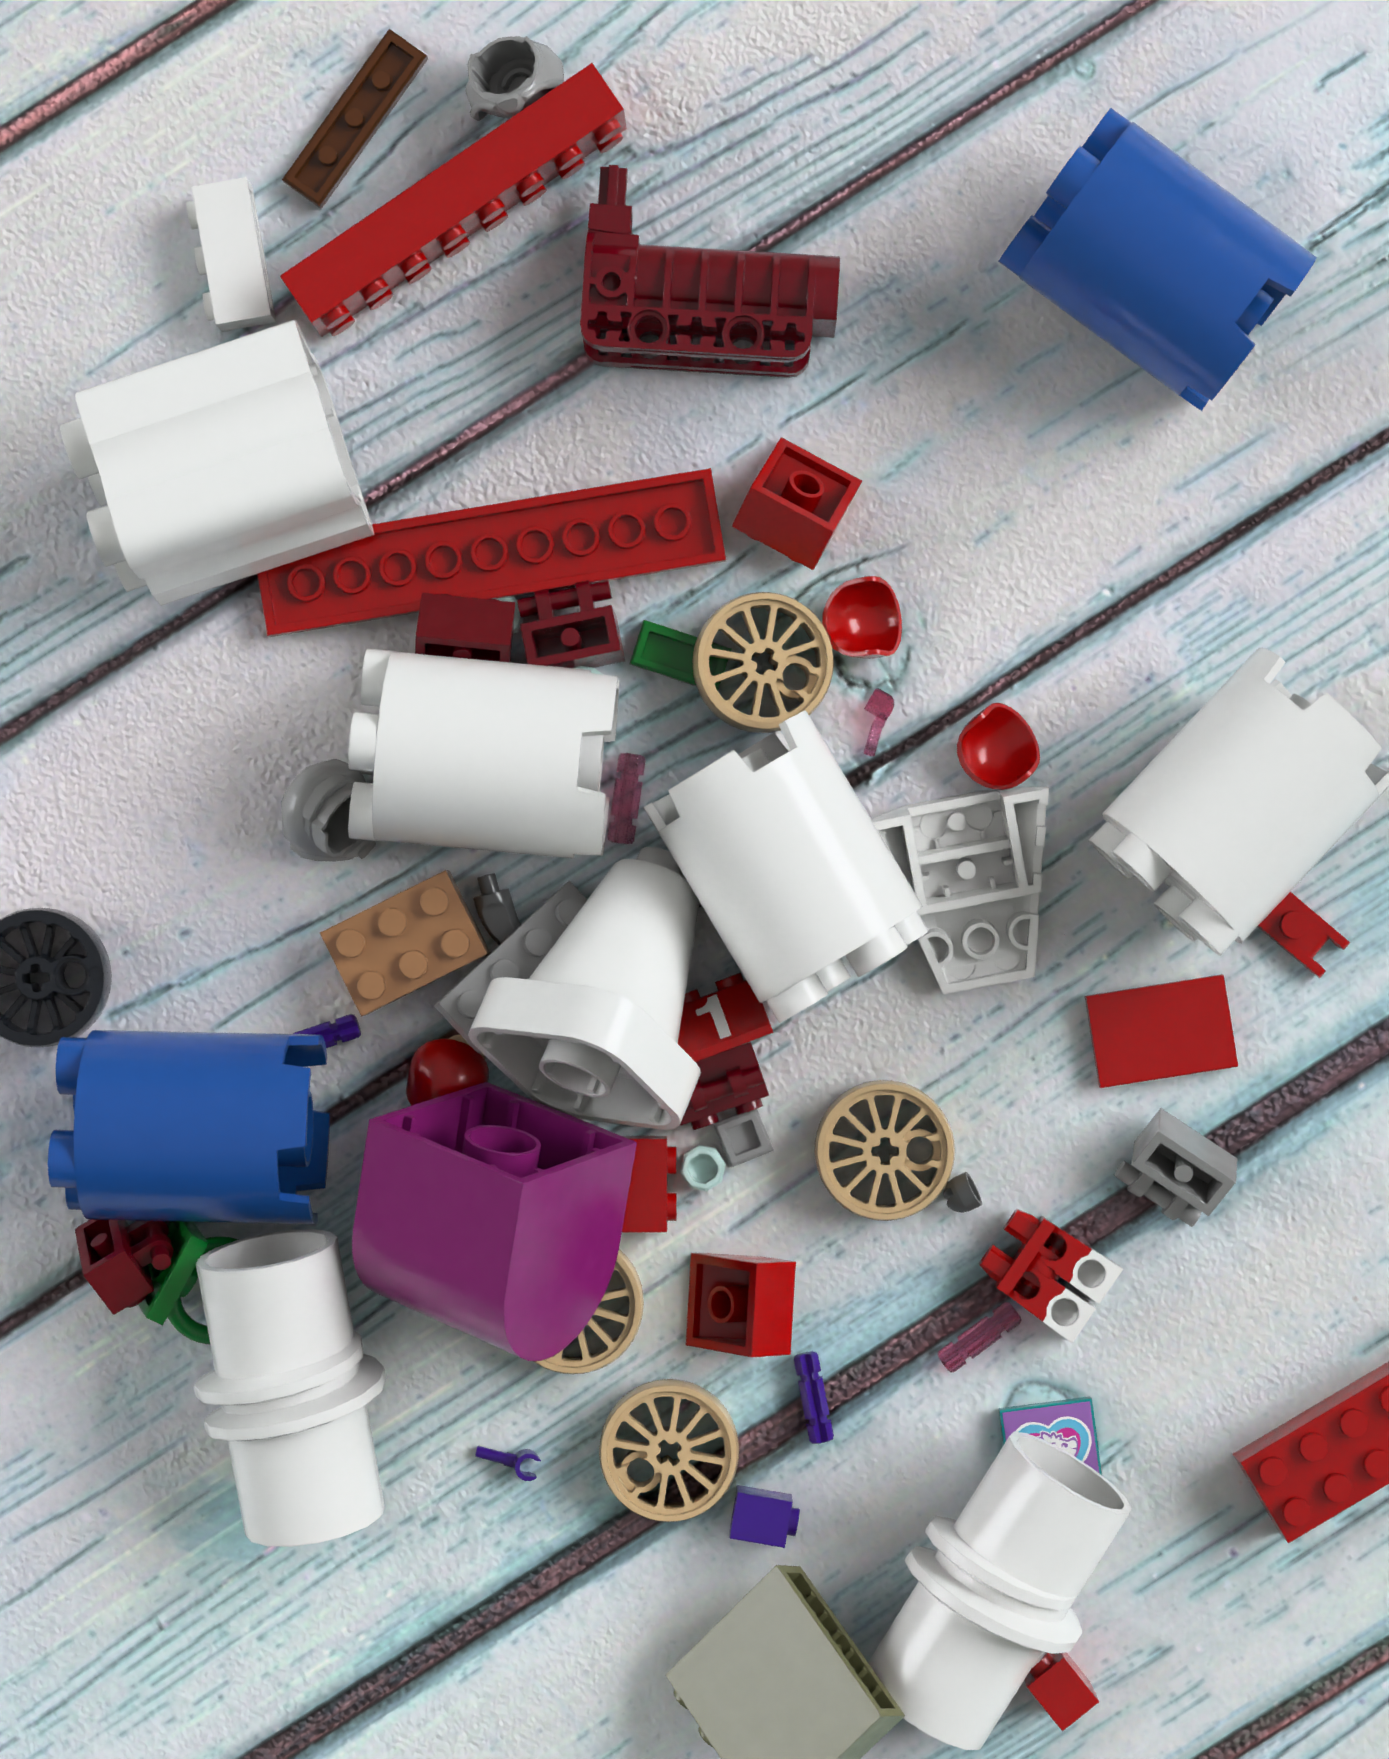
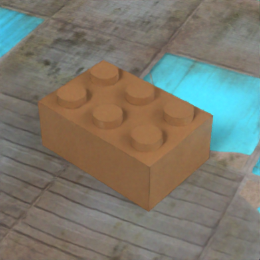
[320,870,490,1017]

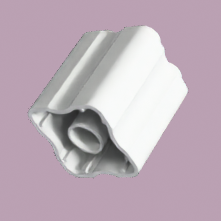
[60,320,374,606]

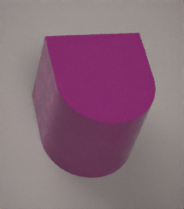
[352,1082,637,1361]

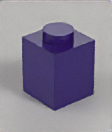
[729,1485,800,1548]

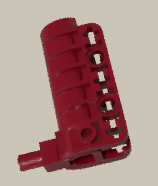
[580,165,840,378]

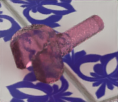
[864,688,895,756]

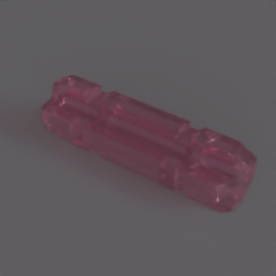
[607,753,646,844]
[938,1302,1022,1373]

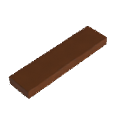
[282,29,428,209]

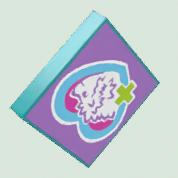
[998,1396,1102,1475]

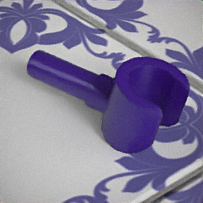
[475,1446,541,1481]

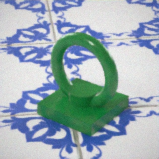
[138,1221,239,1345]

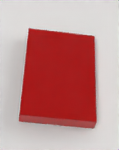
[1085,974,1238,1088]

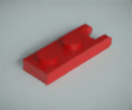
[1257,892,1350,978]

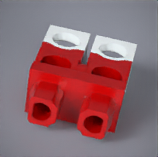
[979,1209,1123,1343]

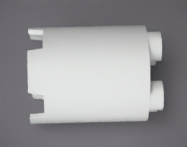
[1088,648,1389,956]
[348,649,619,859]
[643,710,929,1023]

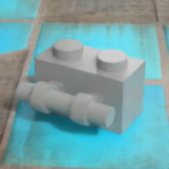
[1114,1108,1237,1227]

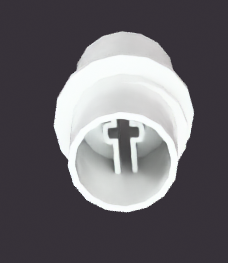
[194,1229,386,1547]
[868,1432,1132,1750]

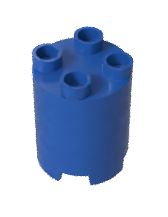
[998,108,1317,411]
[48,1030,330,1224]

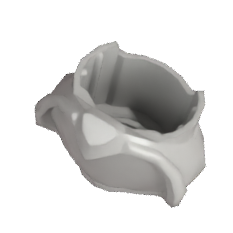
[465,36,564,121]
[281,759,376,862]

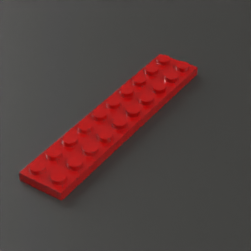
[257,468,726,637]

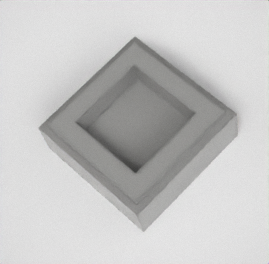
[713,1109,774,1168]

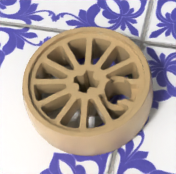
[692,592,834,733]
[814,1080,955,1221]
[533,1249,644,1374]
[599,1379,739,1522]

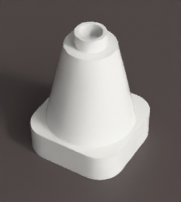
[468,847,701,1130]

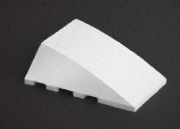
[871,787,1049,995]

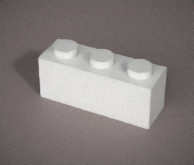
[186,177,276,332]

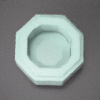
[680,1145,726,1191]

